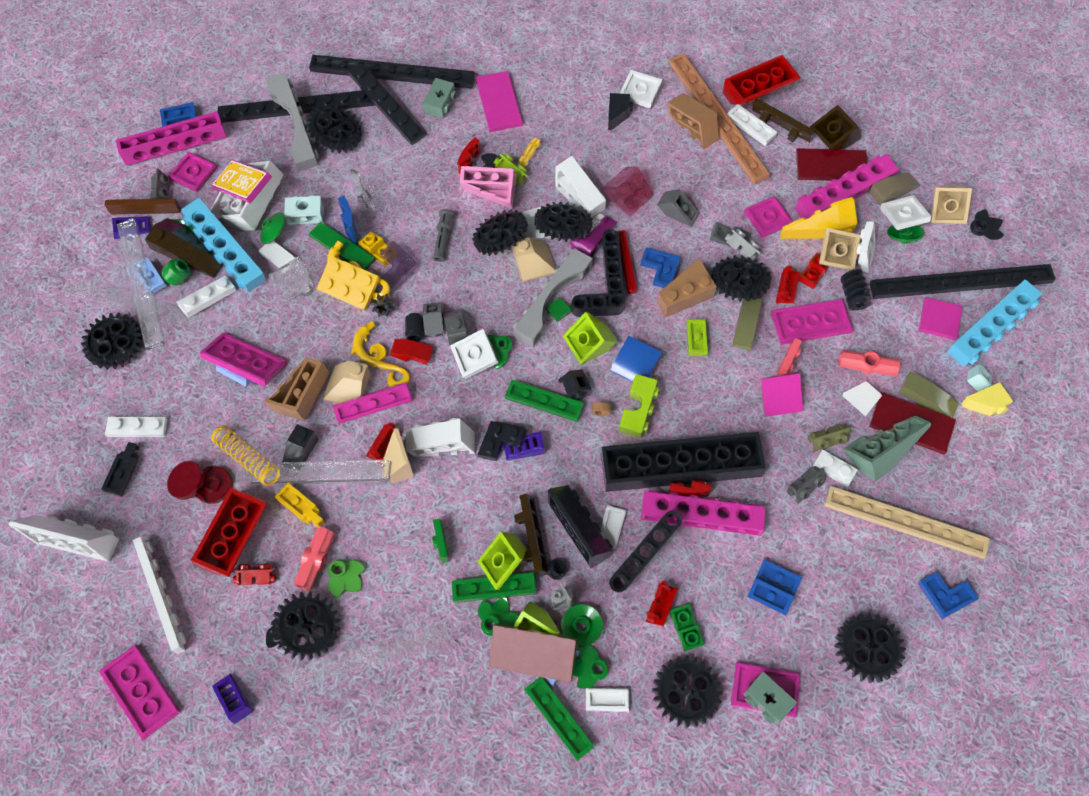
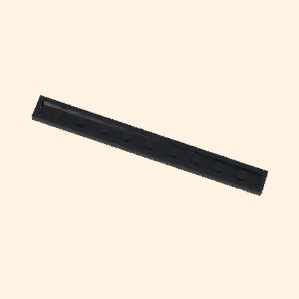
[309,55,475,89]
[218,90,376,123]
[869,264,1056,299]

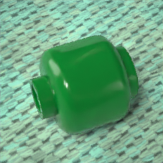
[161,259,190,286]

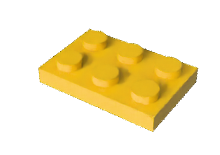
[317,256,380,310]

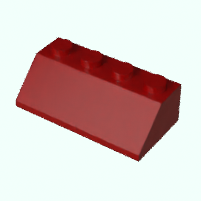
[722,55,801,105]
[191,487,268,577]

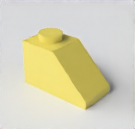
[961,382,1013,416]

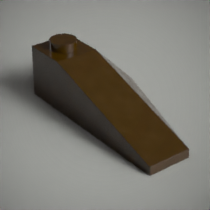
[145,218,223,278]

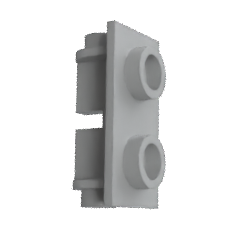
[724,228,760,261]
[551,582,573,611]

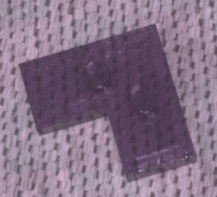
[380,241,420,291]

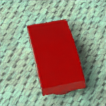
[457,137,481,174]
[799,253,830,289]
[390,339,433,365]
[668,481,712,498]

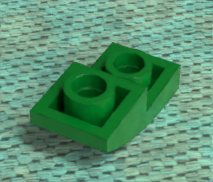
[669,603,704,652]

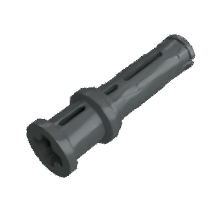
[433,209,455,262]

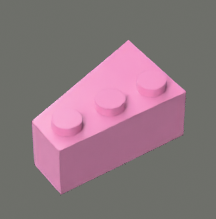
[460,166,516,209]

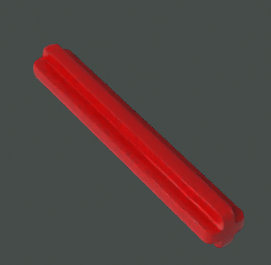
[617,230,638,294]

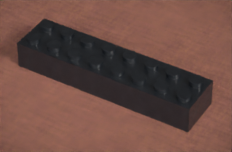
[601,432,766,492]

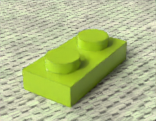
[686,319,708,356]

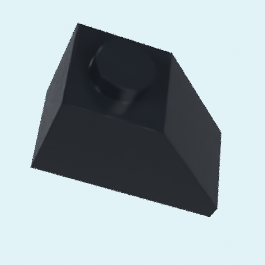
[608,93,633,130]
[282,424,318,472]

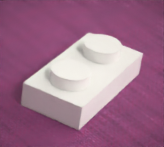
[813,450,858,487]

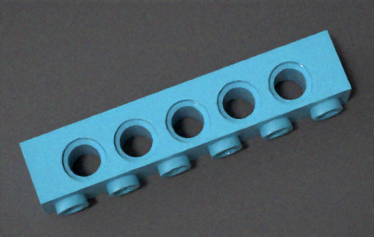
[181,198,266,293]
[947,280,1043,368]

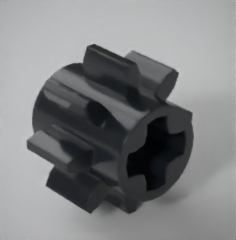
[371,294,394,317]

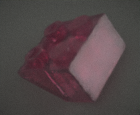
[602,166,654,216]

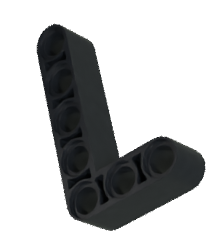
[571,229,625,317]

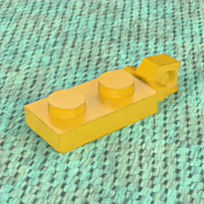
[274,483,325,528]

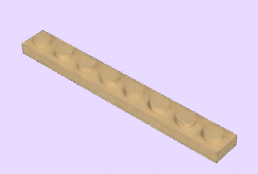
[824,486,990,559]

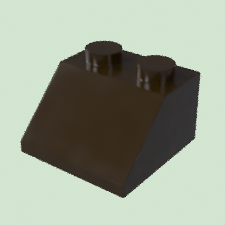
[810,105,861,151]

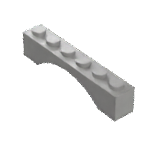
[265,72,319,172]
[513,248,592,348]

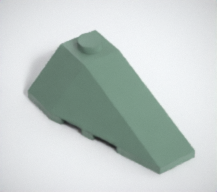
[844,416,931,481]

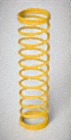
[211,425,280,486]

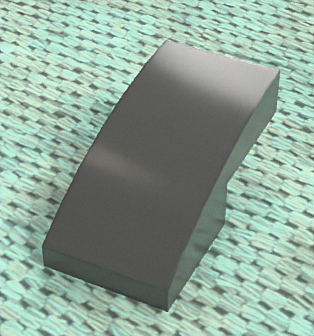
[710,222,751,249]

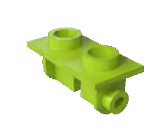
[493,152,528,185]

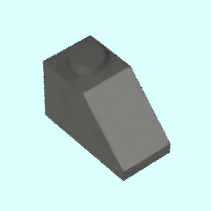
[657,189,700,227]
[422,302,444,337]
[443,309,467,345]

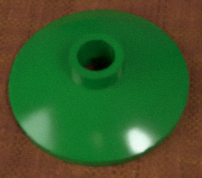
[260,212,286,244]
[887,225,925,244]
[561,604,603,647]

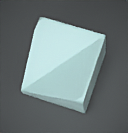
[967,364,992,392]

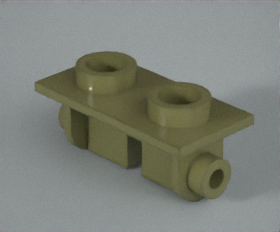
[808,424,850,452]

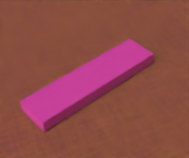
[333,382,412,424]

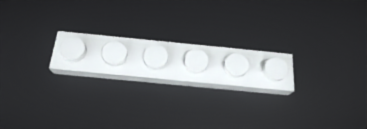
[133,537,186,655]

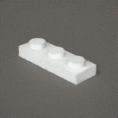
[727,104,777,146]
[177,276,236,318]
[105,417,168,437]

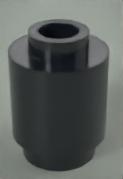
[405,313,424,342]

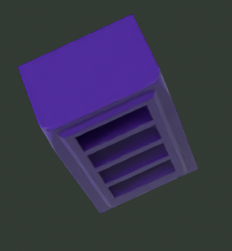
[112,216,151,239]
[504,432,545,461]
[212,674,253,724]

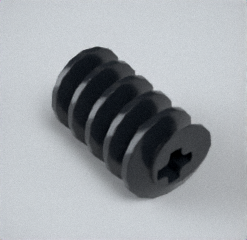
[840,269,871,311]

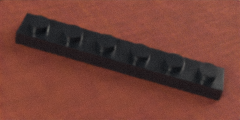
[349,63,425,145]

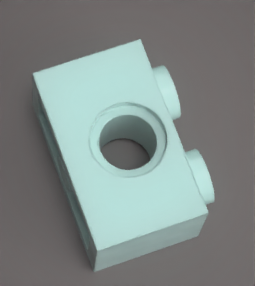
[284,195,324,225]

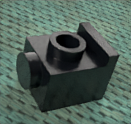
[558,369,592,401]

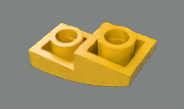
[358,231,398,266]

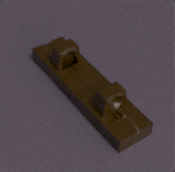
[752,98,815,143]
[514,493,548,576]

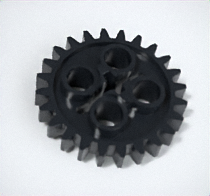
[306,104,363,154]
[534,201,593,242]
[472,209,529,256]
[711,255,772,302]
[81,312,145,370]
[270,591,341,661]
[834,612,906,683]
[652,656,723,729]

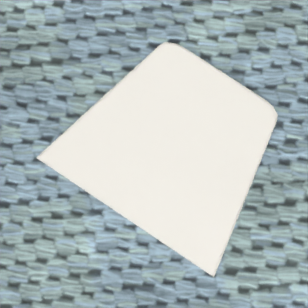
[842,382,882,416]

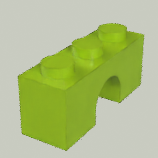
[618,374,660,438]

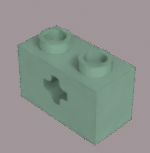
[423,78,457,119]
[743,672,797,725]

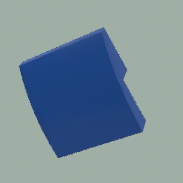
[338,195,358,245]
[610,336,662,382]
[747,559,802,616]

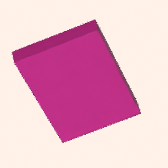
[731,662,800,718]

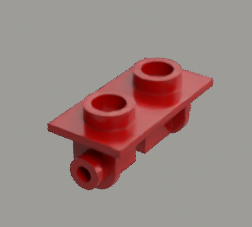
[776,266,800,303]
[365,422,402,465]
[232,563,277,586]
[645,581,678,627]

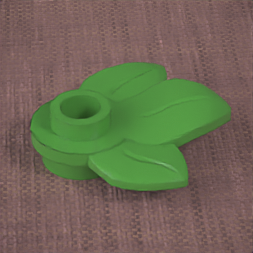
[328,560,365,598]

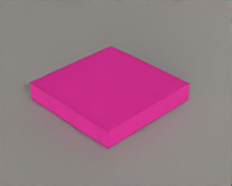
[168,152,218,193]
[744,196,793,238]
[918,297,962,340]
[760,372,803,417]

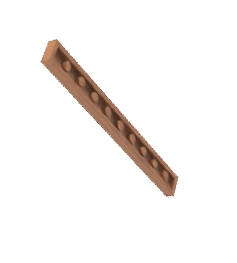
[669,54,770,185]

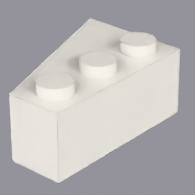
[556,156,606,218]
[406,418,475,457]

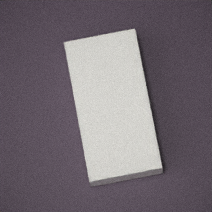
[259,241,298,273]
[601,505,626,548]
[586,688,629,712]

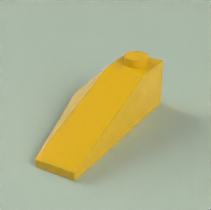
[780,197,857,239]

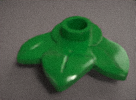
[487,334,513,369]
[478,597,519,636]
[573,646,609,689]

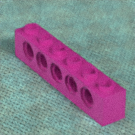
[116,111,227,166]
[795,154,899,219]
[640,490,765,536]

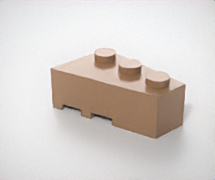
[668,93,719,150]
[657,258,717,318]
[264,357,330,421]

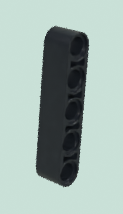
[609,510,682,593]

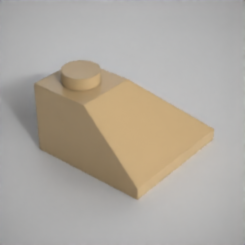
[930,184,972,224]
[819,228,861,270]
[512,237,556,282]
[323,361,370,403]
[382,428,414,484]

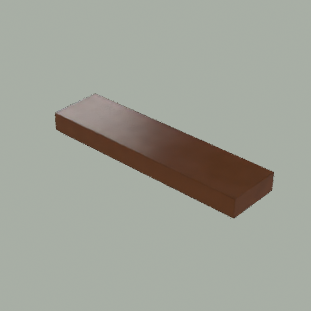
[104,199,181,214]

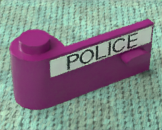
[570,213,617,258]

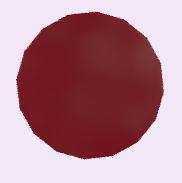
[167,461,205,500]
[195,466,233,504]

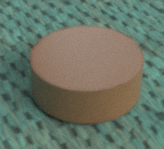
[592,402,611,417]

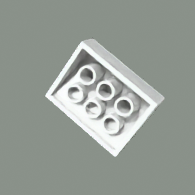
[210,161,284,231]
[9,514,119,562]

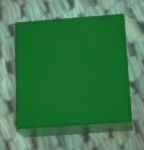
[546,297,571,323]

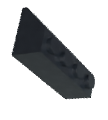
[548,485,613,568]

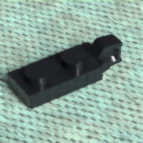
[101,442,140,497]

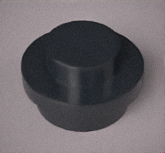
[546,559,567,580]

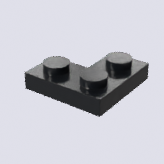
[477,421,527,461]

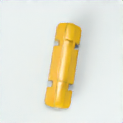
[518,137,541,167]

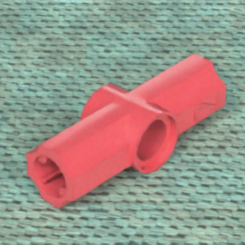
[838,350,900,376]
[294,527,335,591]

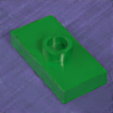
[432,518,449,563]

